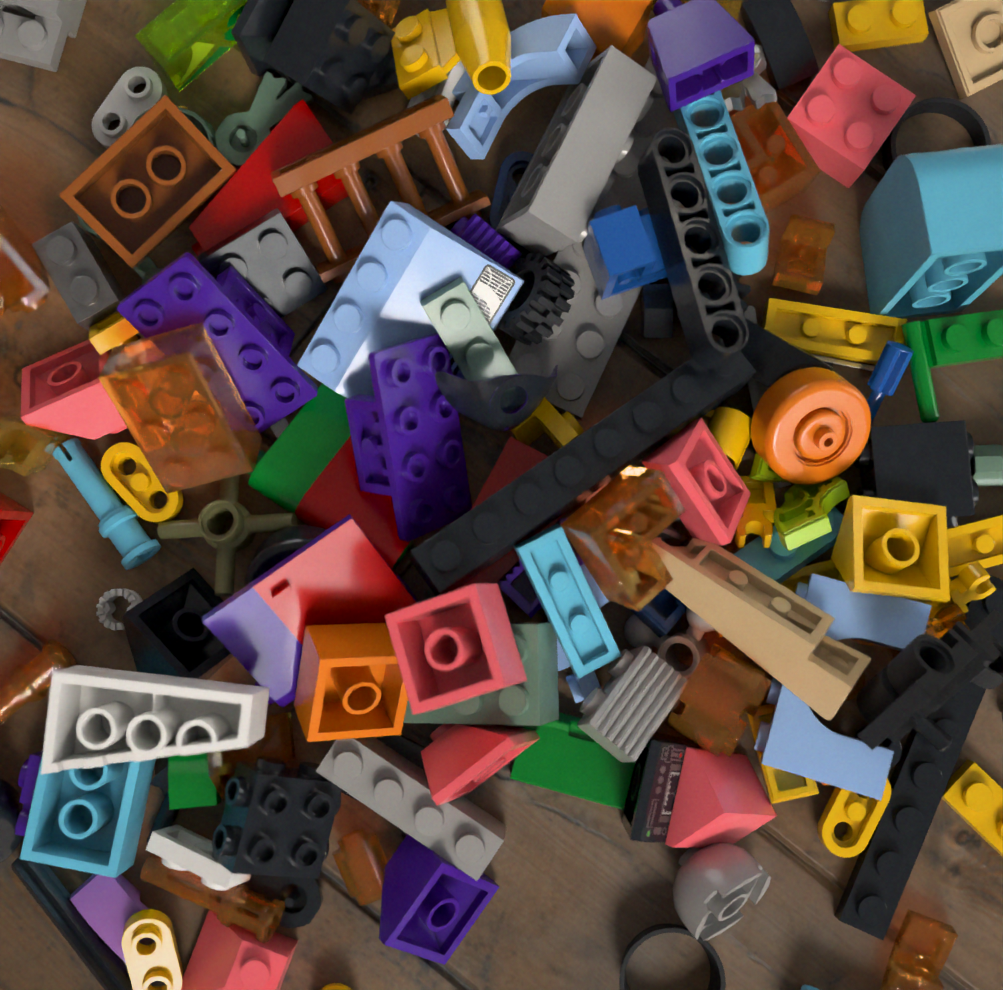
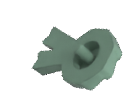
[215,72,314,169]

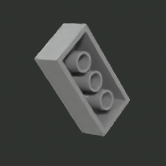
[496,45,658,257]

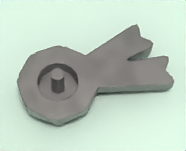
[722,44,777,112]

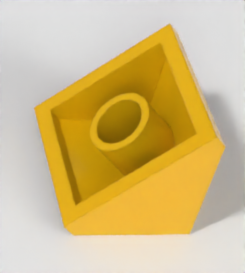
[831,495,950,602]

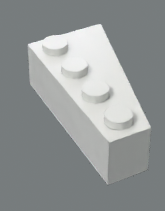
[41,665,269,774]

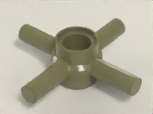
[158,456,298,597]

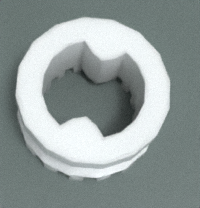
[96,588,143,631]

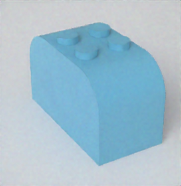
[859,144,1003,319]

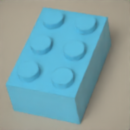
[20,754,156,878]

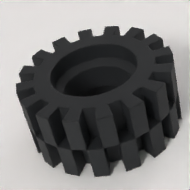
[497,253,575,345]

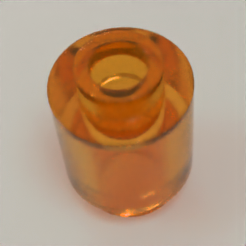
[332,828,388,906]

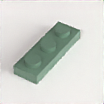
[419,277,527,413]

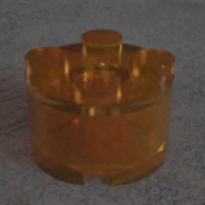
[667,643,772,757]

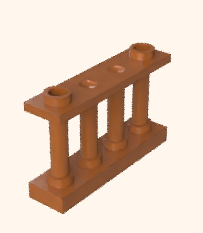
[270,94,491,283]

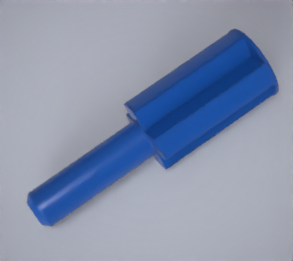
[867,341,914,424]

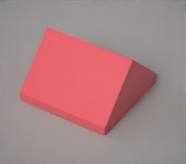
[641,417,751,545]
[665,747,777,848]

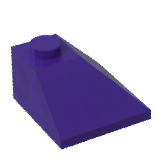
[379,835,500,965]

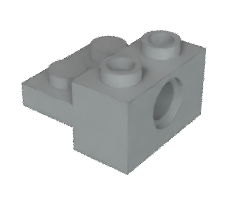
[0,0,87,72]

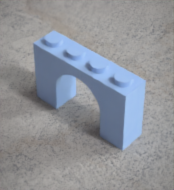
[754,573,932,800]

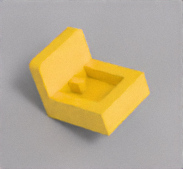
[510,397,584,449]

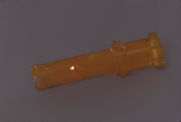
[0,639,77,725]
[140,853,284,944]

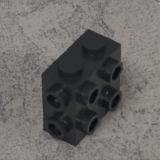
[854,420,979,527]
[212,756,342,879]

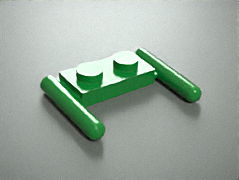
[901,309,1003,423]

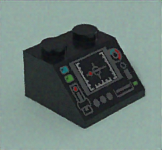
[621,732,702,842]

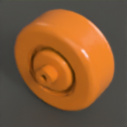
[751,367,871,485]

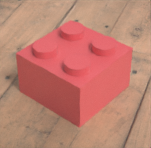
[775,44,916,189]
[385,583,527,715]

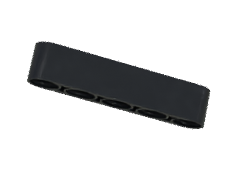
[637,127,749,369]

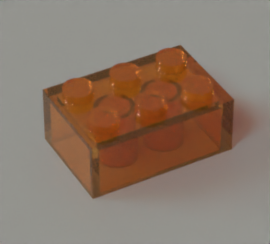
[98,322,262,494]

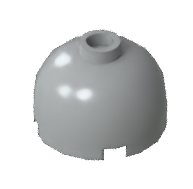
[672,843,771,941]

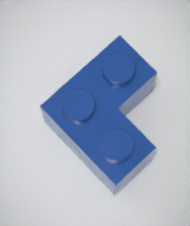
[583,205,694,300]

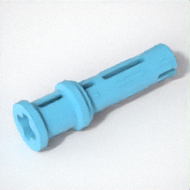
[52,438,161,570]

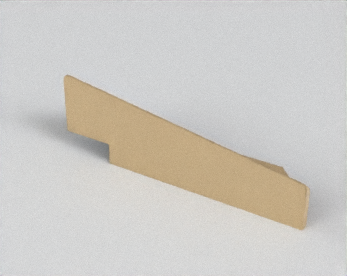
[641,538,871,720]

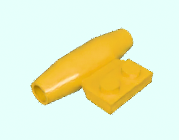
[391,0,511,100]

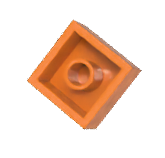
[294,623,408,742]

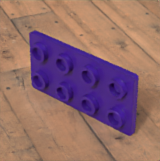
[117,252,318,439]
[344,333,472,541]

